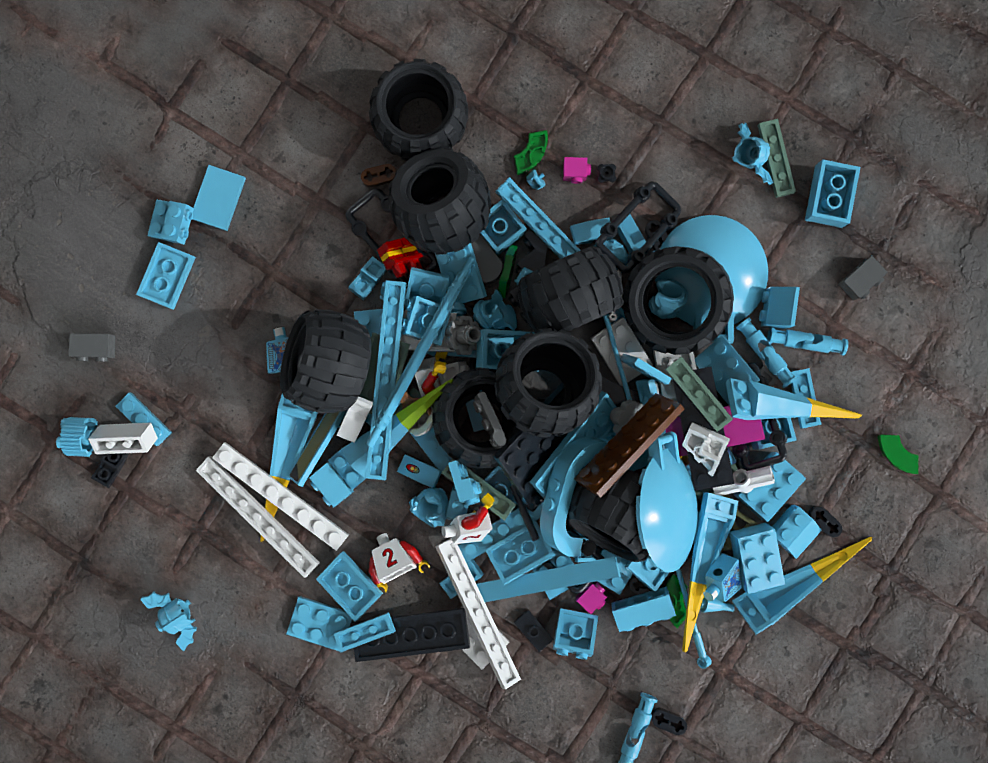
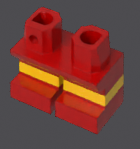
[377,238,423,278]

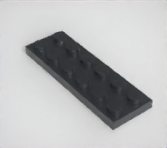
[672,367,735,491]
[350,608,471,662]

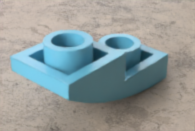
[570,218,611,245]

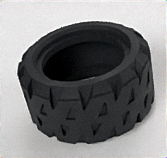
[623,246,734,355]

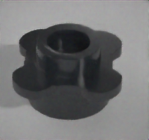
[597,164,616,183]

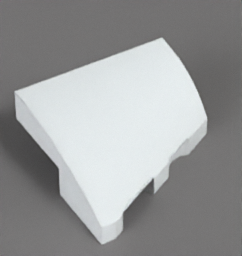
[682,422,730,476]

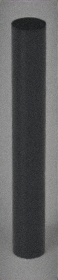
[509,485,539,541]

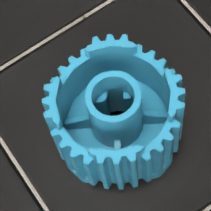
[56,417,98,457]

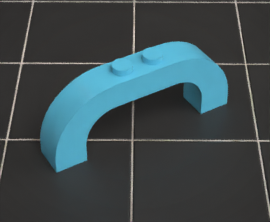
[540,437,608,557]

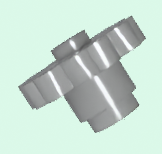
[445,316,482,355]
[610,399,643,434]

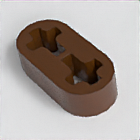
[361,164,396,187]

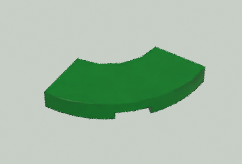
[514,130,548,175]
[499,245,518,298]
[878,435,919,474]
[665,573,688,628]

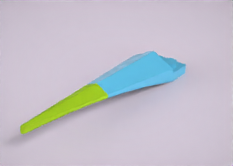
[328,379,454,490]

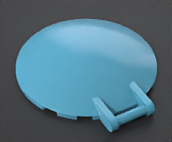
[655,215,768,344]
[636,431,698,572]

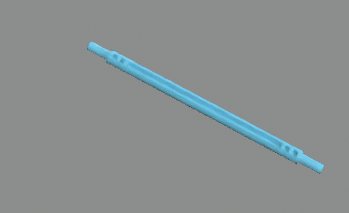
[366,255,476,448]

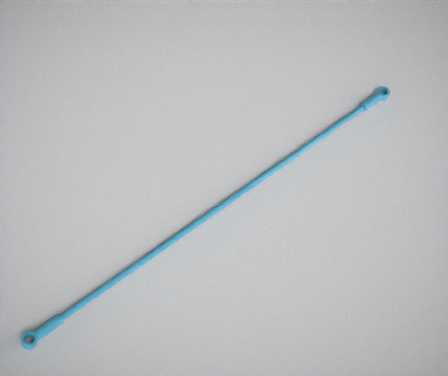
[603,314,711,669]

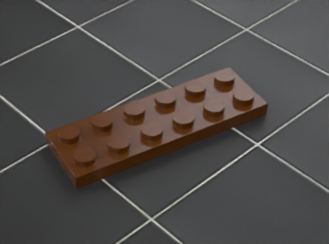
[574,393,684,498]

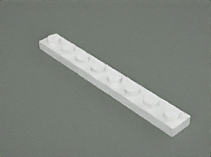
[212,442,349,551]
[196,456,320,578]
[435,538,521,689]

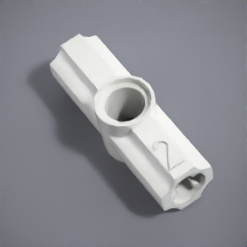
[713,466,775,496]

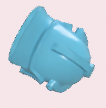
[473,290,517,331]

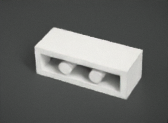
[88,423,158,454]

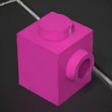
[563,157,591,184]
[575,582,607,614]

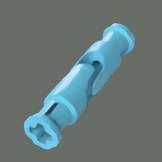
[736,317,798,388]
[767,327,848,355]
[618,692,658,763]

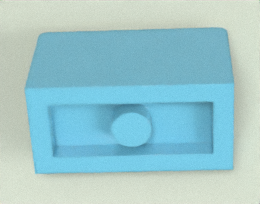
[617,214,646,254]

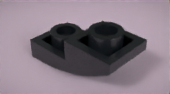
[91,453,129,488]

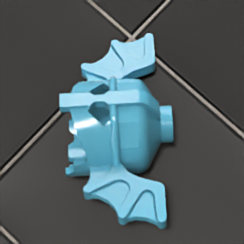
[732,123,773,185]
[141,592,197,651]

